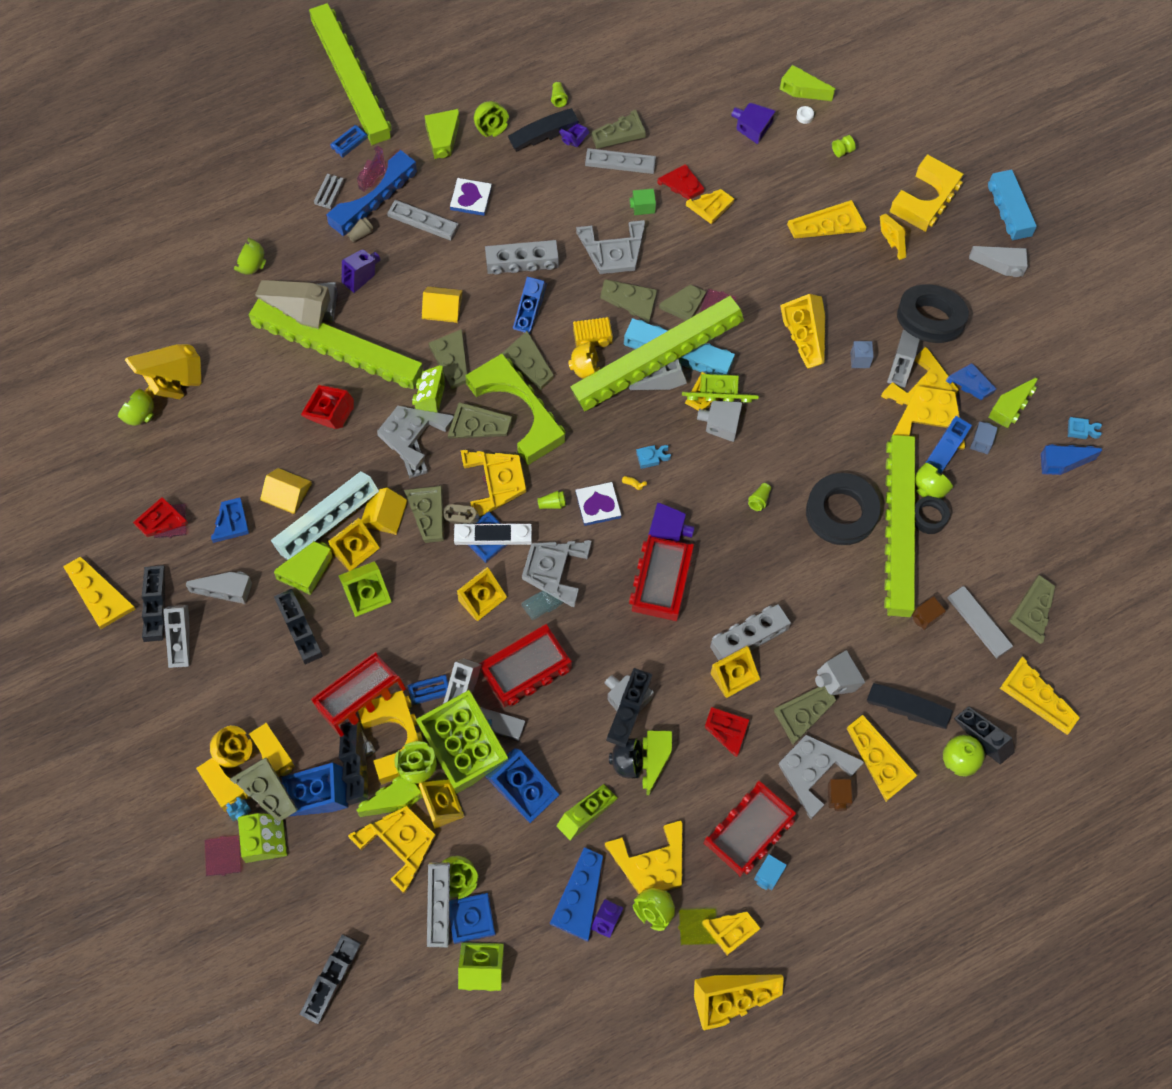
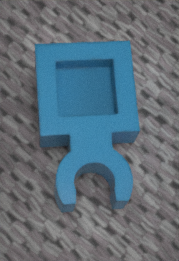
[1068,417,1102,439]
[636,445,671,469]
[226,797,251,822]

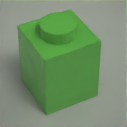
[629,189,656,215]

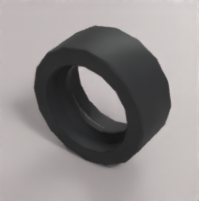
[915,496,950,534]

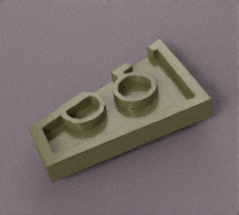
[592,109,646,149]
[600,280,657,324]
[428,330,467,390]
[502,331,554,390]
[448,402,512,439]
[404,486,444,543]
[1008,575,1055,644]
[774,686,836,745]
[230,757,298,822]

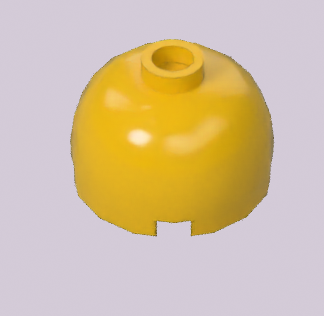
[569,342,600,379]
[210,725,252,768]

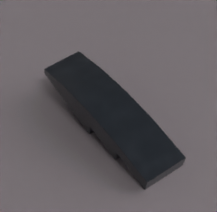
[508,108,580,152]
[142,565,165,642]
[274,589,323,665]
[867,683,953,729]
[339,721,368,805]
[299,934,362,1024]

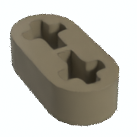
[443,504,479,524]

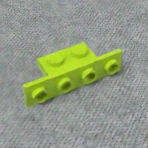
[682,374,758,403]

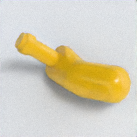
[622,476,647,490]

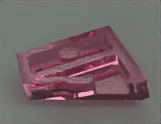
[357,145,386,192]

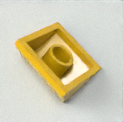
[422,287,463,323]
[260,468,312,514]
[361,488,407,535]
[328,518,380,571]
[457,567,507,621]
[710,646,760,698]
[419,780,464,829]

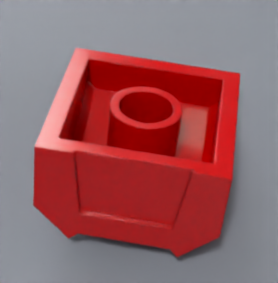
[301,385,354,429]

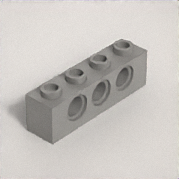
[485,240,558,274]
[710,604,791,661]

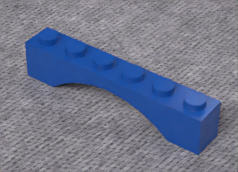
[326,150,417,236]

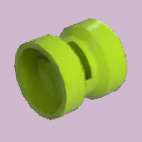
[832,135,856,157]

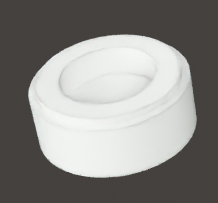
[796,106,814,124]

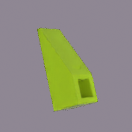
[780,65,835,101]
[988,378,1038,428]
[643,731,672,795]
[356,776,423,817]
[557,784,618,841]

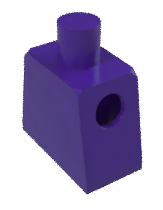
[731,103,775,144]
[342,250,380,293]
[648,502,695,542]

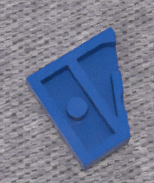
[946,363,996,400]
[211,497,249,543]

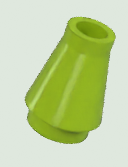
[551,82,568,107]
[748,483,771,511]
[538,491,566,509]

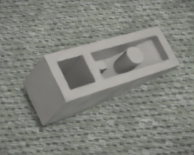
[969,246,1028,277]
[629,359,687,390]
[186,572,252,604]
[164,605,190,668]
[443,658,481,704]

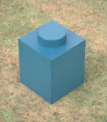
[754,854,786,890]

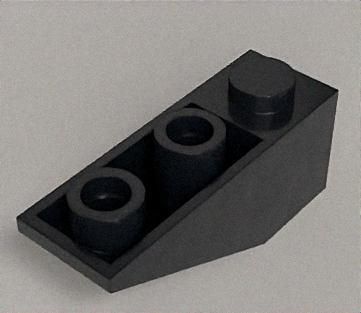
[954,706,1015,765]

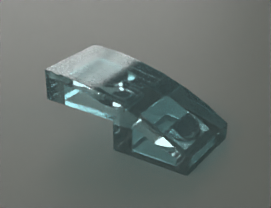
[521,591,564,620]

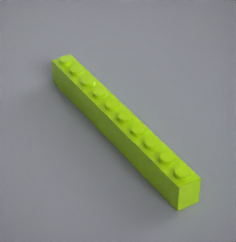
[309,3,392,145]
[570,296,744,412]
[249,298,423,390]
[884,435,915,617]

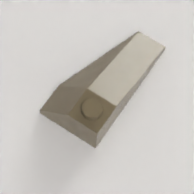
[255,280,331,329]

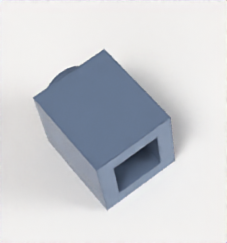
[851,341,873,368]
[970,422,998,454]

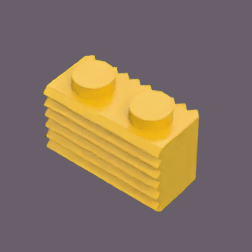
[573,317,613,347]

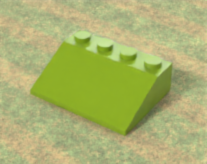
[416,690,508,794]

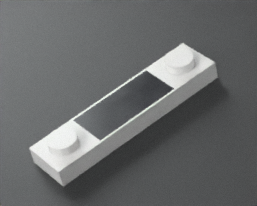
[454,524,531,545]

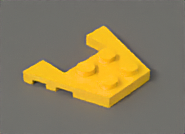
[881,347,958,405]
[892,386,965,450]
[461,450,526,518]
[348,806,436,894]
[605,821,682,894]

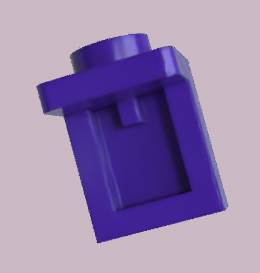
[559,124,589,147]
[591,899,623,938]

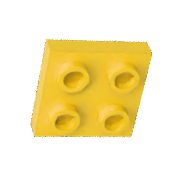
[143,375,184,400]

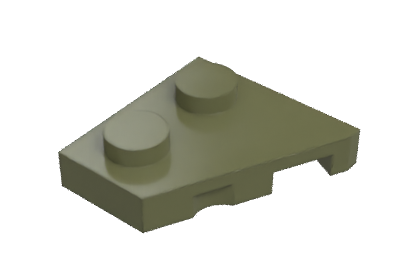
[659,285,706,321]

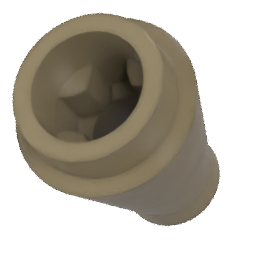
[347,217,374,243]

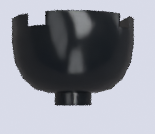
[609,738,643,779]

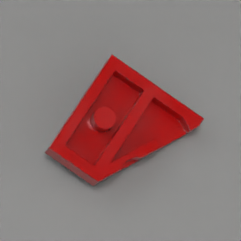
[657,164,704,200]
[133,497,188,537]
[705,707,749,757]

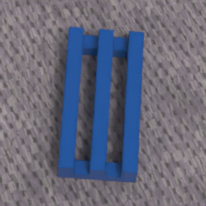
[330,125,368,158]
[407,675,448,705]

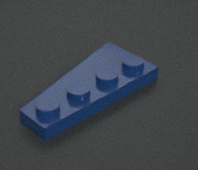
[550,847,603,942]

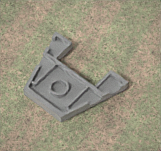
[576,220,645,274]
[377,406,454,471]
[522,540,591,607]
[778,735,864,819]

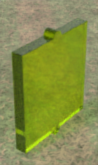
[678,909,718,945]

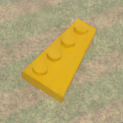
[787,200,866,238]
[63,557,136,629]
[1000,656,1080,735]
[847,715,917,802]

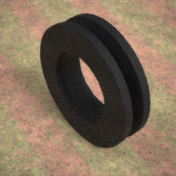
[897,284,969,343]
[806,473,880,545]

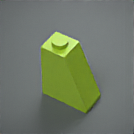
[424,109,460,159]
[274,541,333,595]

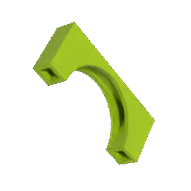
[465,354,566,465]

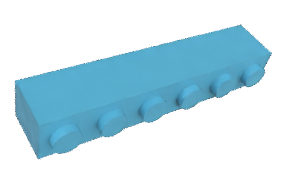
[624,318,735,375]

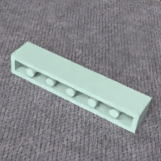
[271,471,379,560]

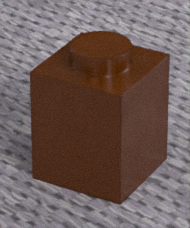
[912,596,946,630]
[828,779,852,811]

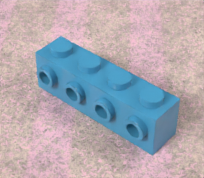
[988,170,1036,241]

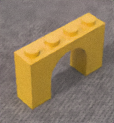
[890,154,963,232]
[358,691,423,785]
[196,723,295,812]

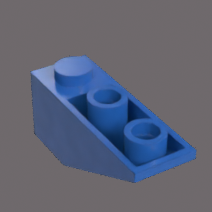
[513,277,547,334]
[925,416,972,474]
[1041,444,1102,475]

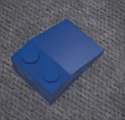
[485,748,559,823]
[282,763,349,817]

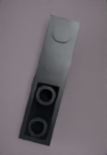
[606,668,653,748]

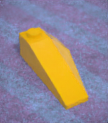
[780,294,825,369]
[125,344,201,386]
[694,975,783,1030]

